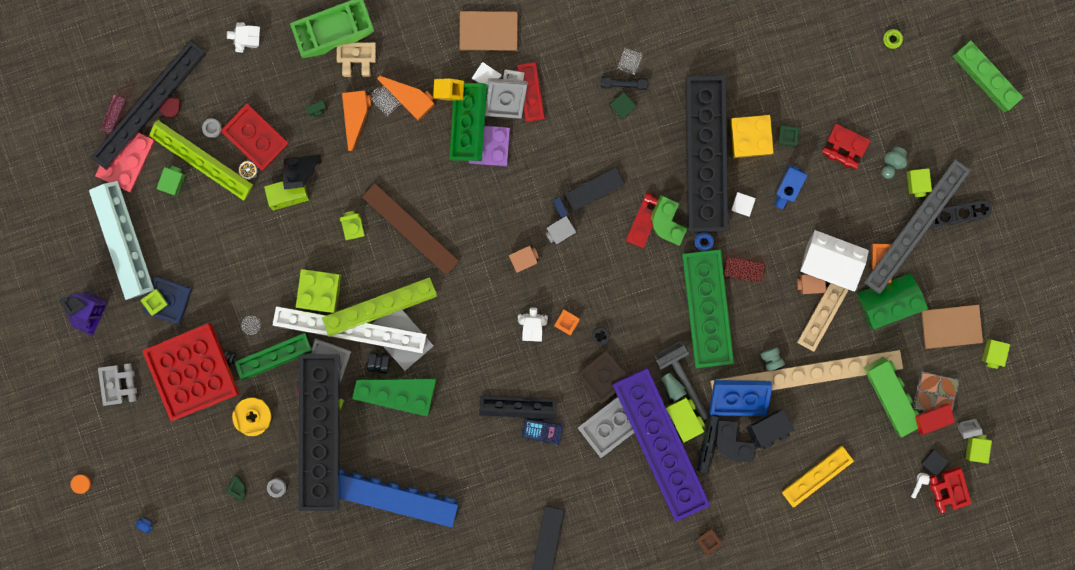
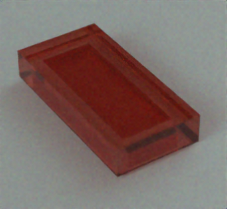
[724,257,765,283]

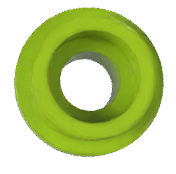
[883,29,903,49]

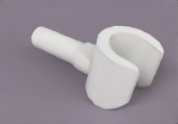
[911,473,930,498]

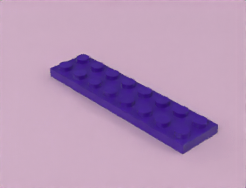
[612,367,710,522]

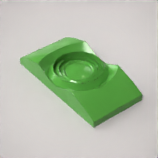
[290,0,374,58]

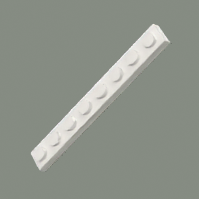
[273,306,427,354]

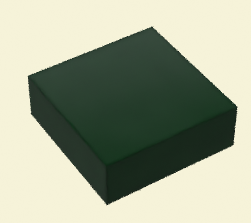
[609,92,637,119]
[777,125,800,147]

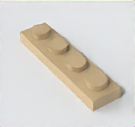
[797,283,849,352]

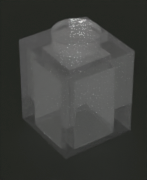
[617,48,643,75]
[371,86,401,117]

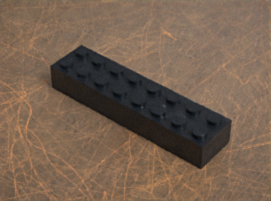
[685,76,728,232]
[299,354,340,511]

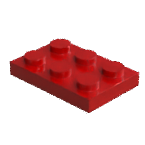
[221,104,289,171]

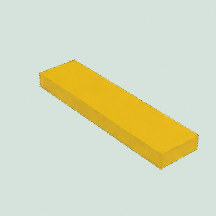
[781,445,854,508]

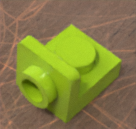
[340,211,365,240]

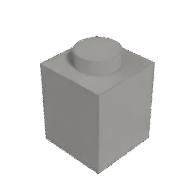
[545,216,576,245]

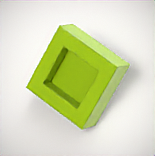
[140,289,169,316]

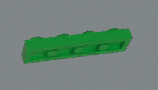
[234,333,313,381]

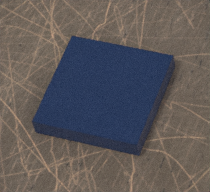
[143,276,192,325]

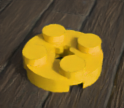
[232,397,272,436]

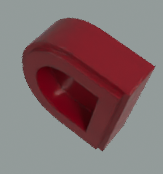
[160,98,181,118]

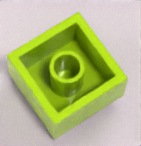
[296,269,342,313]

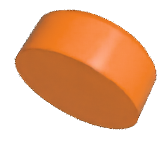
[71,474,91,494]

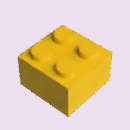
[729,115,773,158]

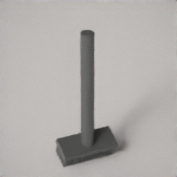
[653,341,708,421]

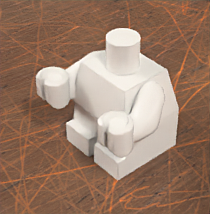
[227,22,260,53]
[518,308,548,341]

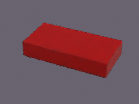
[915,404,955,435]

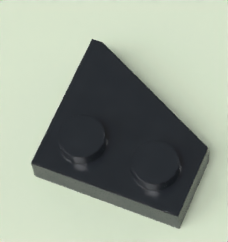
[283,155,322,190]

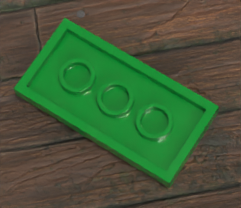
[449,83,487,161]

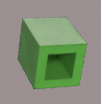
[157,165,186,196]

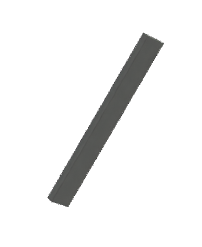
[863,159,971,294]

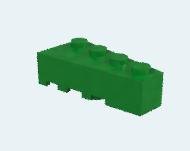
[352,378,437,416]

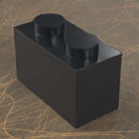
[746,409,794,449]

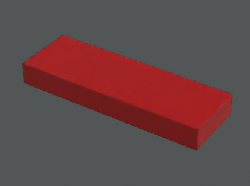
[517,62,545,122]

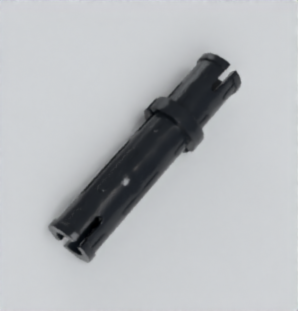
[697,414,720,473]

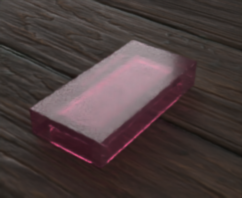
[100,95,125,134]

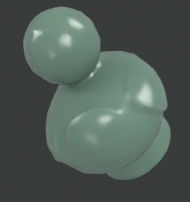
[882,147,907,179]

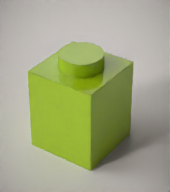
[907,169,932,197]
[982,339,1010,369]
[965,435,992,464]

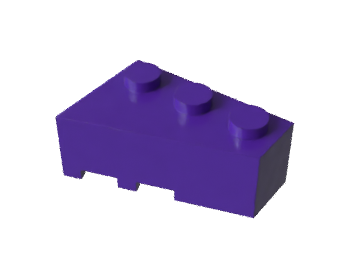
[66,292,108,336]

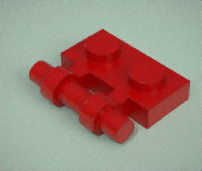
[822,124,870,169]
[929,467,972,513]

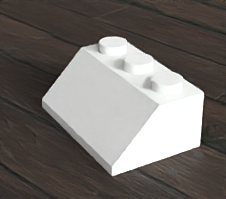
[800,230,869,292]

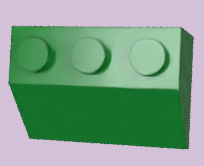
[857,273,928,330]

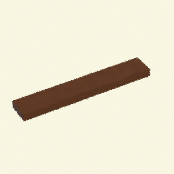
[362,183,459,275]

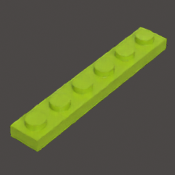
[149,120,253,201]
[322,277,437,337]

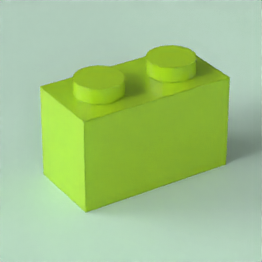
[665,397,705,442]

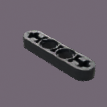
[929,201,992,228]

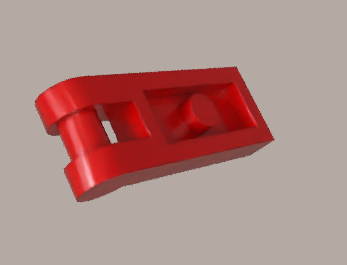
[626,192,658,248]

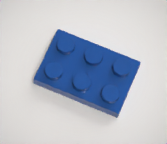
[709,380,772,416]

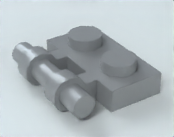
[98,363,137,406]

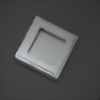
[957,419,983,439]

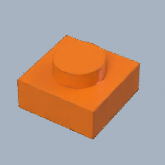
[554,309,580,336]

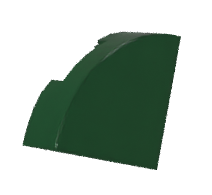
[226,475,246,501]

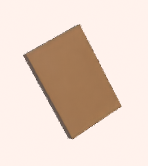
[460,11,518,51]
[921,305,983,349]

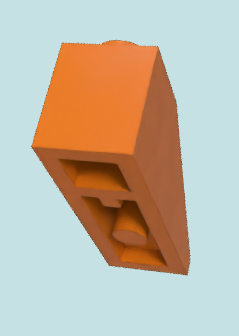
[377,76,435,121]
[342,91,371,152]

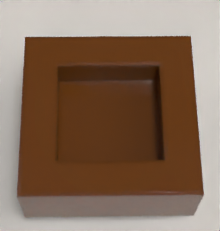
[696,528,723,556]

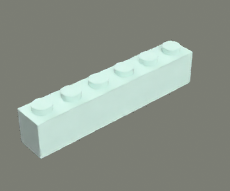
[89,181,154,300]

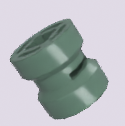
[760,347,785,371]

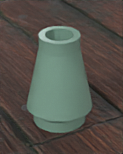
[661,373,687,402]

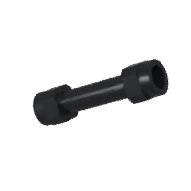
[601,76,648,90]

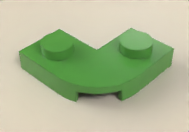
[651,195,688,246]

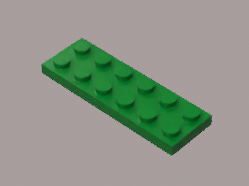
[682,250,734,368]

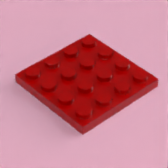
[142,323,240,421]

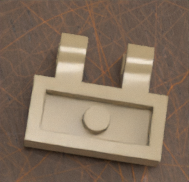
[337,43,376,77]

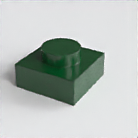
[305,101,328,118]

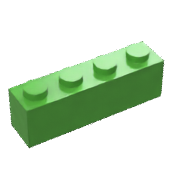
[952,41,1023,112]
[863,357,919,438]

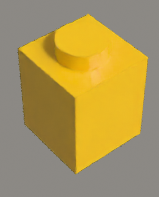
[433,79,464,101]

